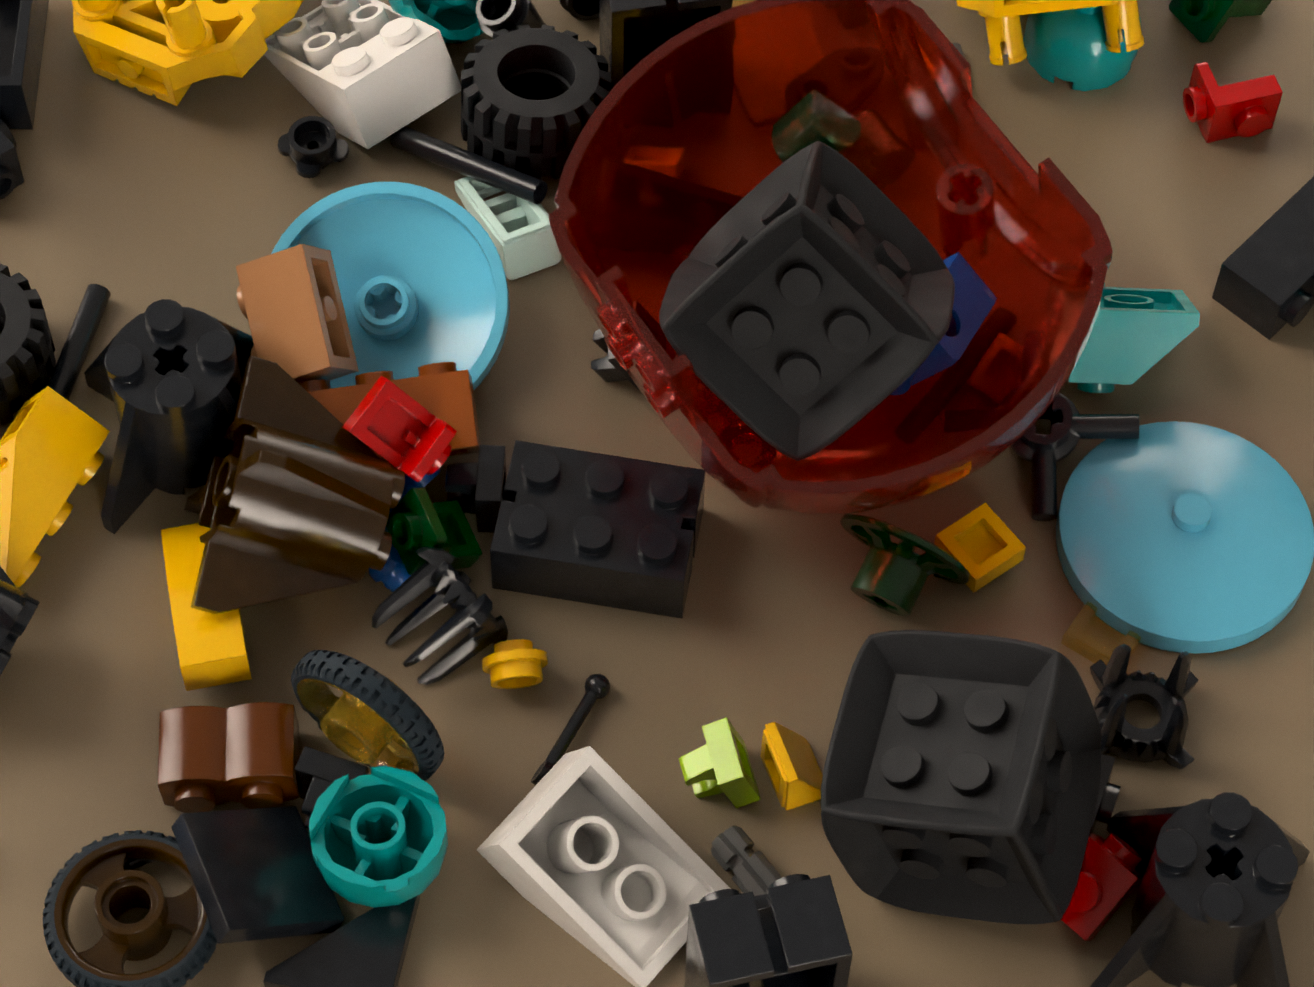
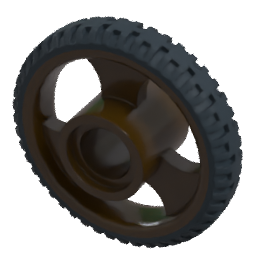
[43,830,218,987]

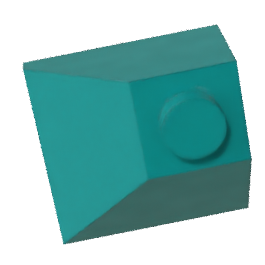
[1060,285,1200,393]

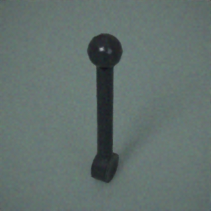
[531,673,610,786]

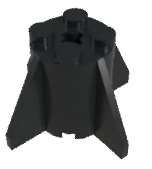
[84,299,254,534]
[1090,792,1310,987]

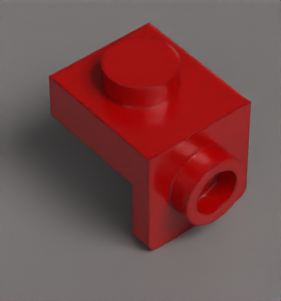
[1183,62,1283,143]
[342,376,457,482]
[1061,833,1145,941]

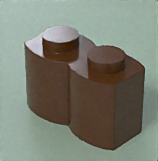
[158,702,299,813]

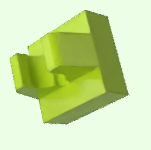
[679,717,761,808]

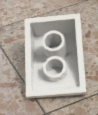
[477,746,731,987]

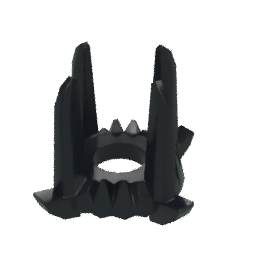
[372,547,508,685]
[1090,644,1198,769]

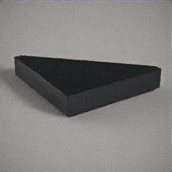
[263,894,420,987]

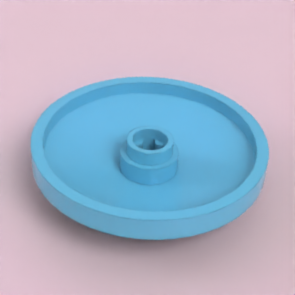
[271,182,510,390]
[1056,421,1314,654]

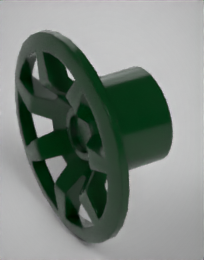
[840,514,970,617]

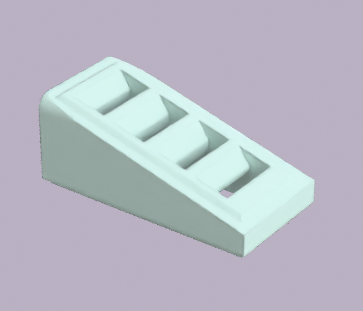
[454,177,562,280]

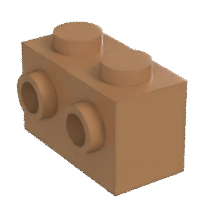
[236,244,359,383]

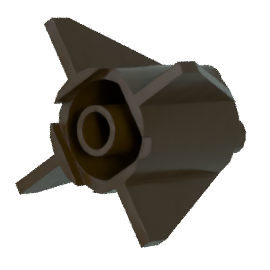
[184,356,405,614]

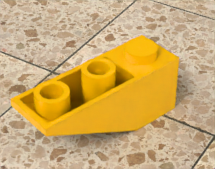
[0,386,110,587]

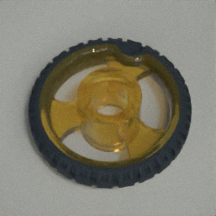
[291,650,444,781]

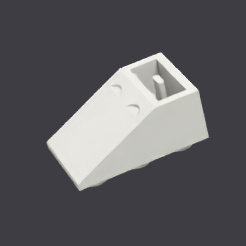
[264,0,461,149]

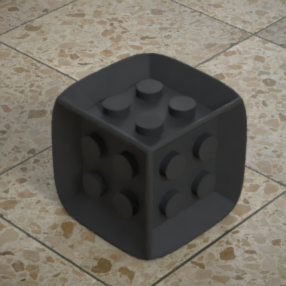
[659,141,955,461]
[821,630,1101,924]

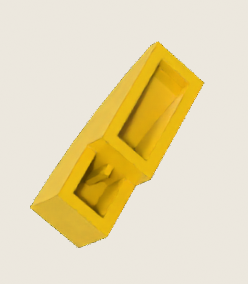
[161,523,252,691]

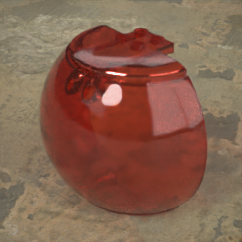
[549,0,1113,514]

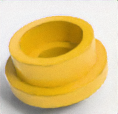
[482,639,548,689]

